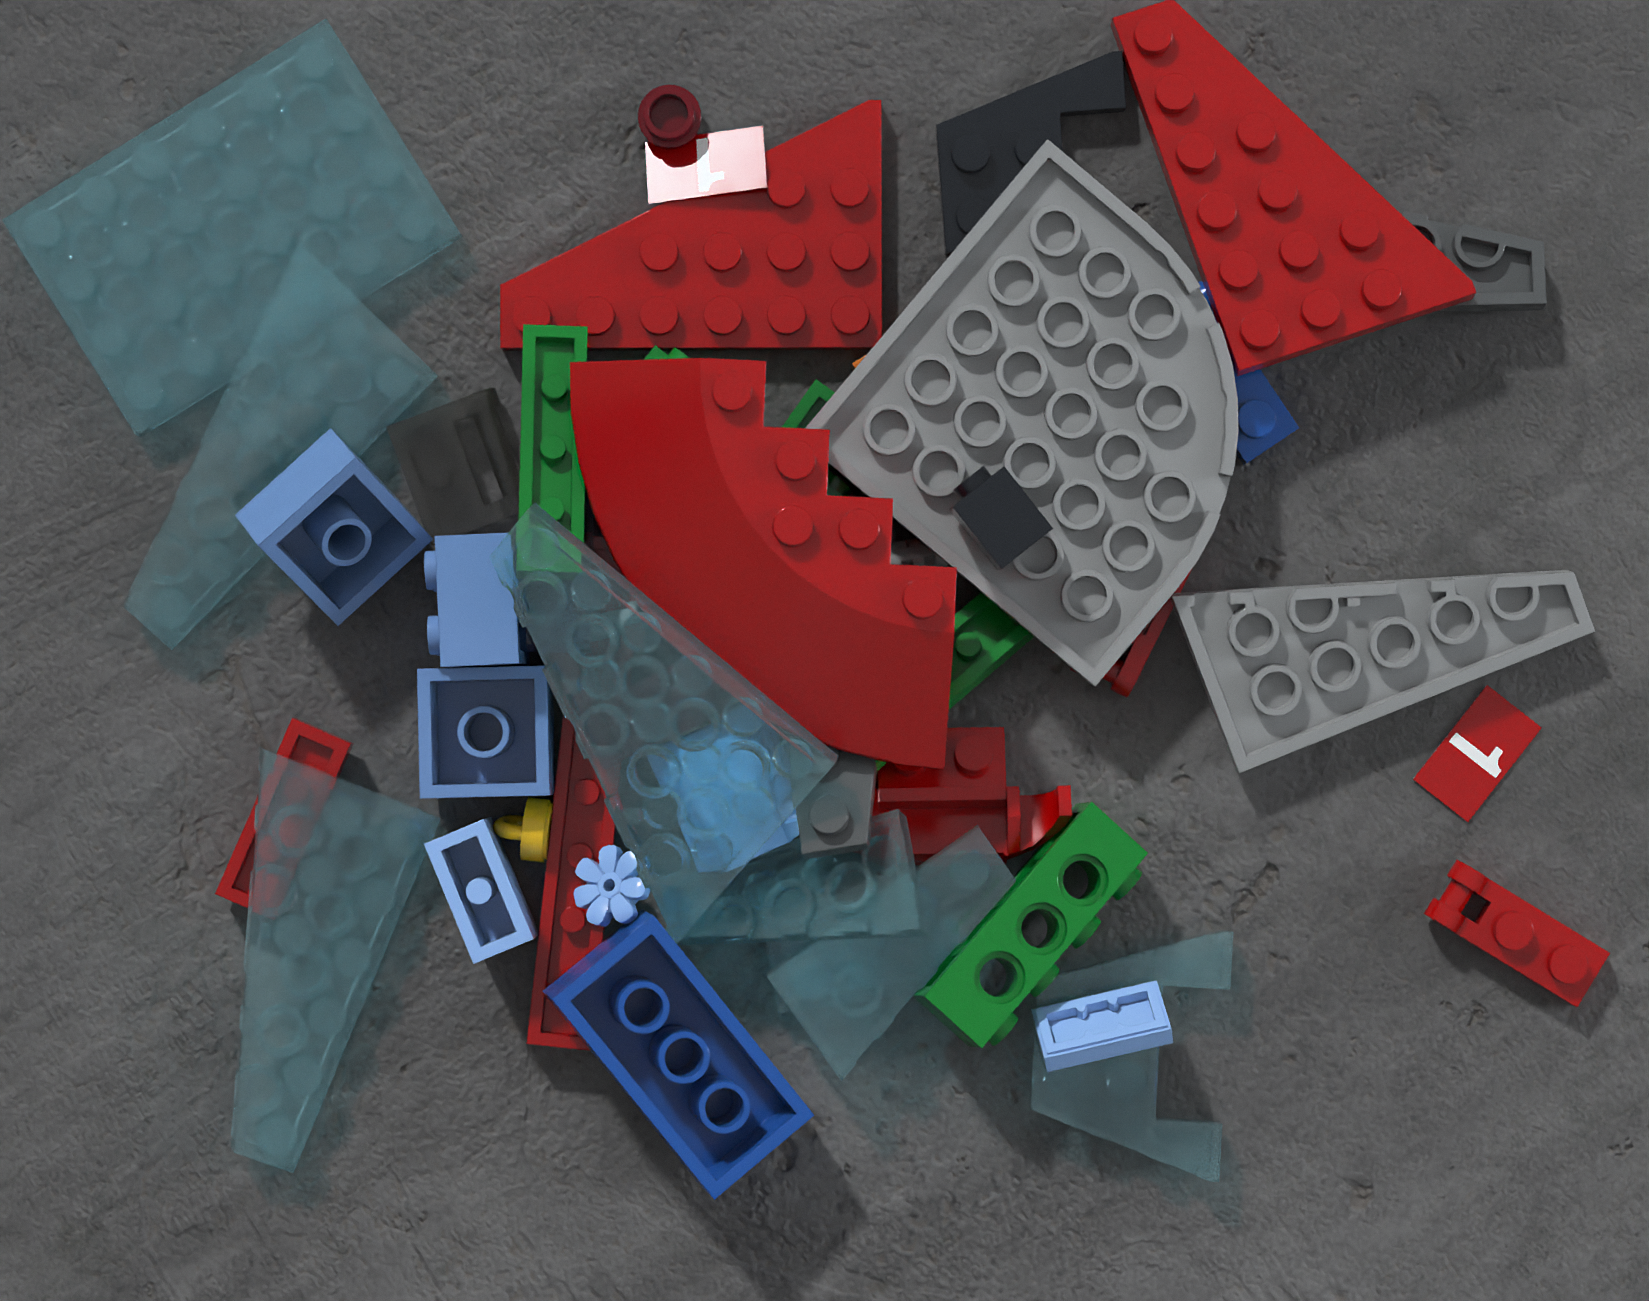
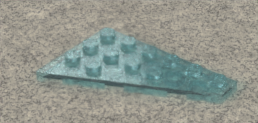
[489,503,839,943]

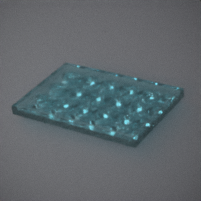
[2,19,463,437]

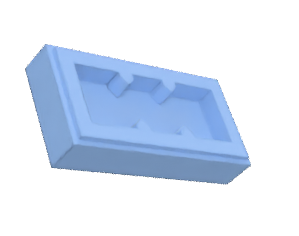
[1031,980,1173,1072]

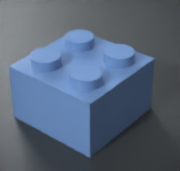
[235,428,433,626]
[424,532,530,668]
[417,666,555,799]

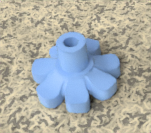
[573,845,651,927]

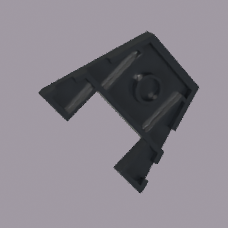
[936,51,1126,256]

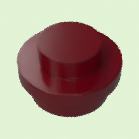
[638,85,702,149]

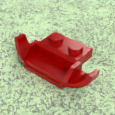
[852,727,1072,866]

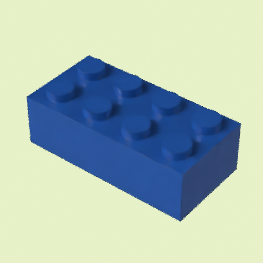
[543,909,814,1200]

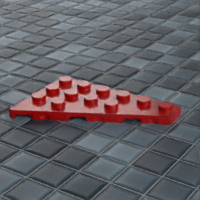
[1111,0,1477,376]
[500,100,882,351]

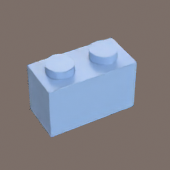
[424,817,539,964]

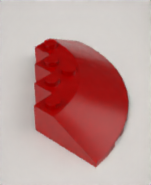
[570,358,957,770]

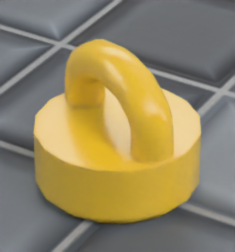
[493,797,553,862]

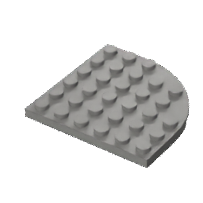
[806,139,1239,686]

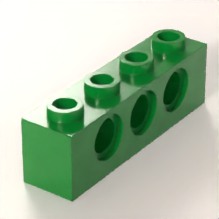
[912,802,1148,1048]

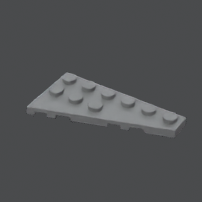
[1170,570,1595,773]

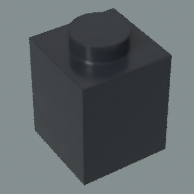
[949,466,1053,570]

